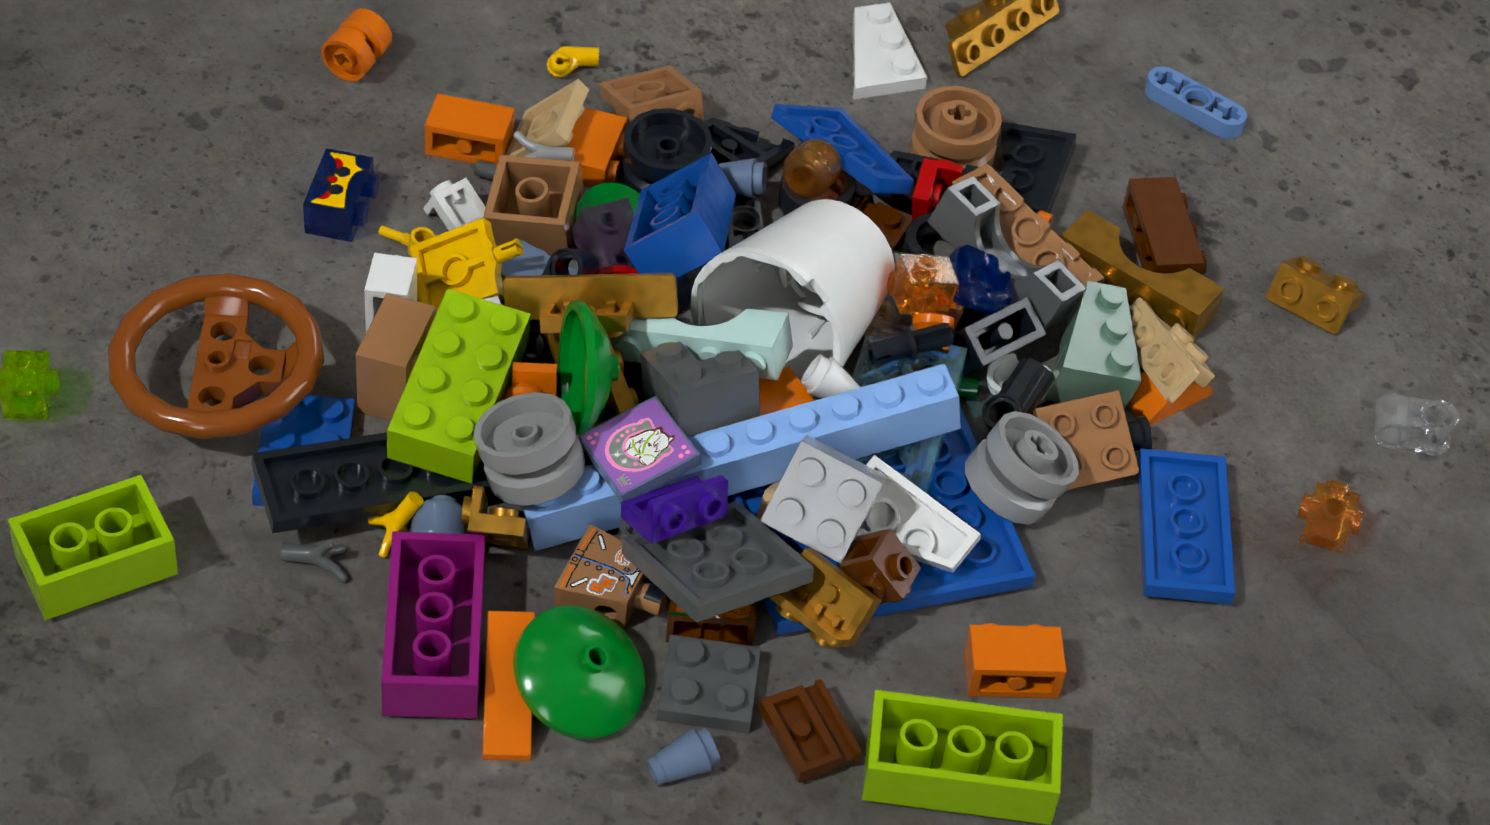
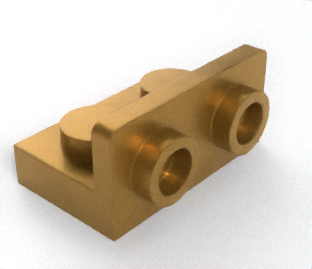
[461,486,529,548]

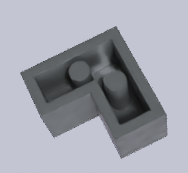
[640,341,760,437]

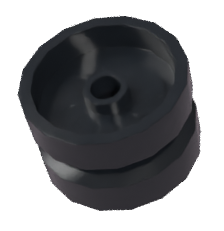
[621,108,713,194]

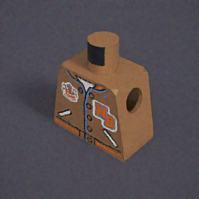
[553,524,668,629]

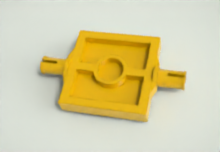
[410,218,524,314]

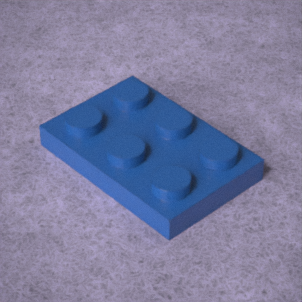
[252,395,355,506]

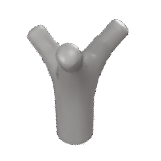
[513,131,575,161]

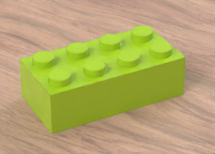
[387,288,531,484]
[862,690,1063,825]

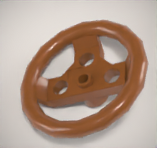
[108,273,325,439]

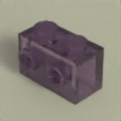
[572,197,635,269]

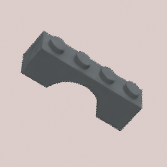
[927,176,1087,332]

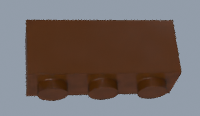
[1122,177,1207,274]

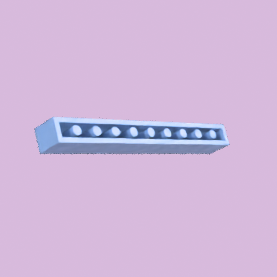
[522,363,961,551]

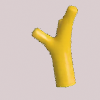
[368,491,424,558]

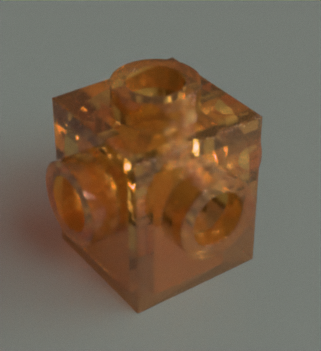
[887,254,959,315]
[1297,480,1364,554]

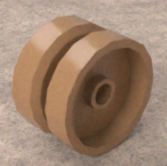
[909,86,1002,168]

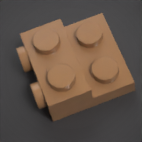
[599,65,704,128]

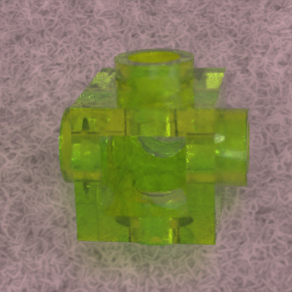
[0,350,60,420]

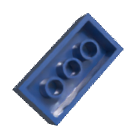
[624,153,736,284]

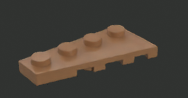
[952,163,1105,286]

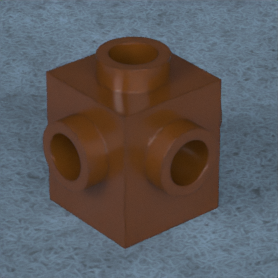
[839,528,921,604]

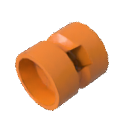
[321,8,392,82]

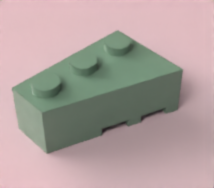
[1044,281,1142,410]

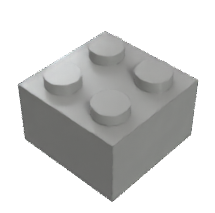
[760,435,887,564]

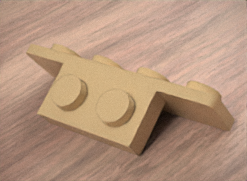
[1129,297,1215,403]

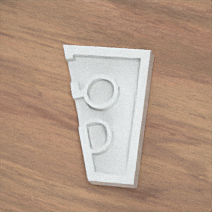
[853,3,927,100]
[854,455,981,573]

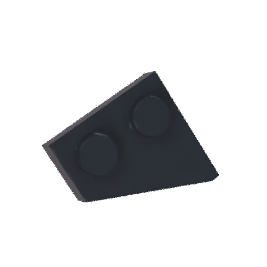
[703,118,794,170]

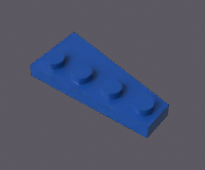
[771,104,914,197]

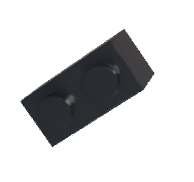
[947,297,1046,377]

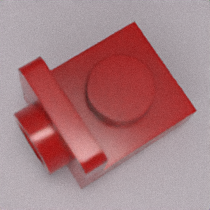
[912,158,963,220]

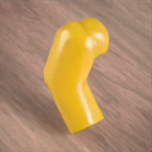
[547,46,599,77]

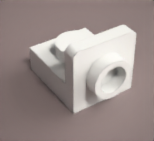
[423,178,486,231]

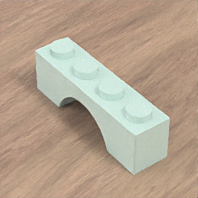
[610,308,793,380]

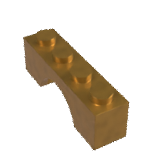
[1060,209,1224,339]

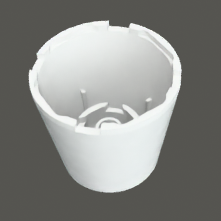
[691,199,895,397]

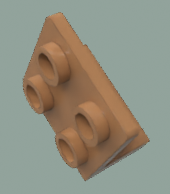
[1032,390,1139,491]

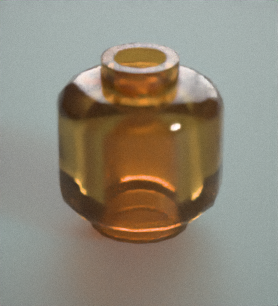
[783,139,841,198]

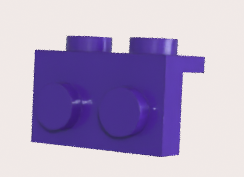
[621,475,729,544]

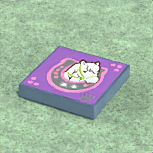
[578,396,702,502]

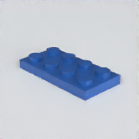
[1137,448,1235,604]

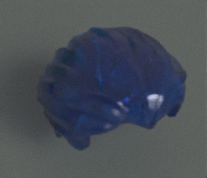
[942,244,1013,315]

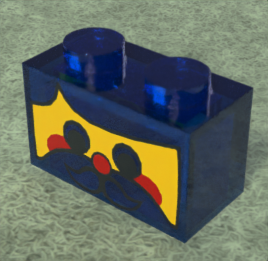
[303,148,380,242]

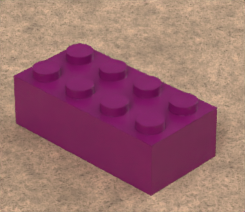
[381,532,485,718]

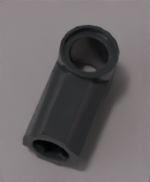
[982,357,1055,432]

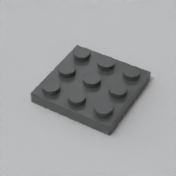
[622,501,814,622]

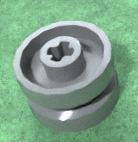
[473,392,586,506]
[965,411,1079,525]

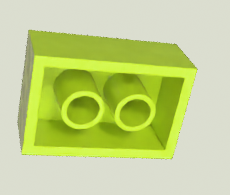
[8,475,178,620]

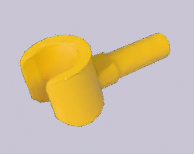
[378,225,434,257]

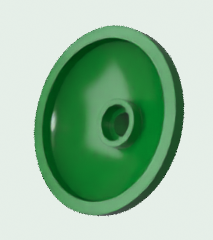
[558,301,619,436]
[513,605,645,740]

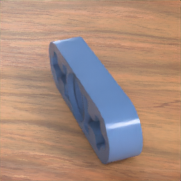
[1145,66,1247,139]

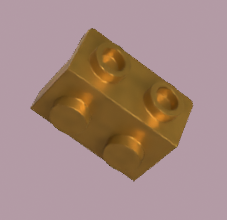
[1266,255,1366,334]
[769,548,882,649]

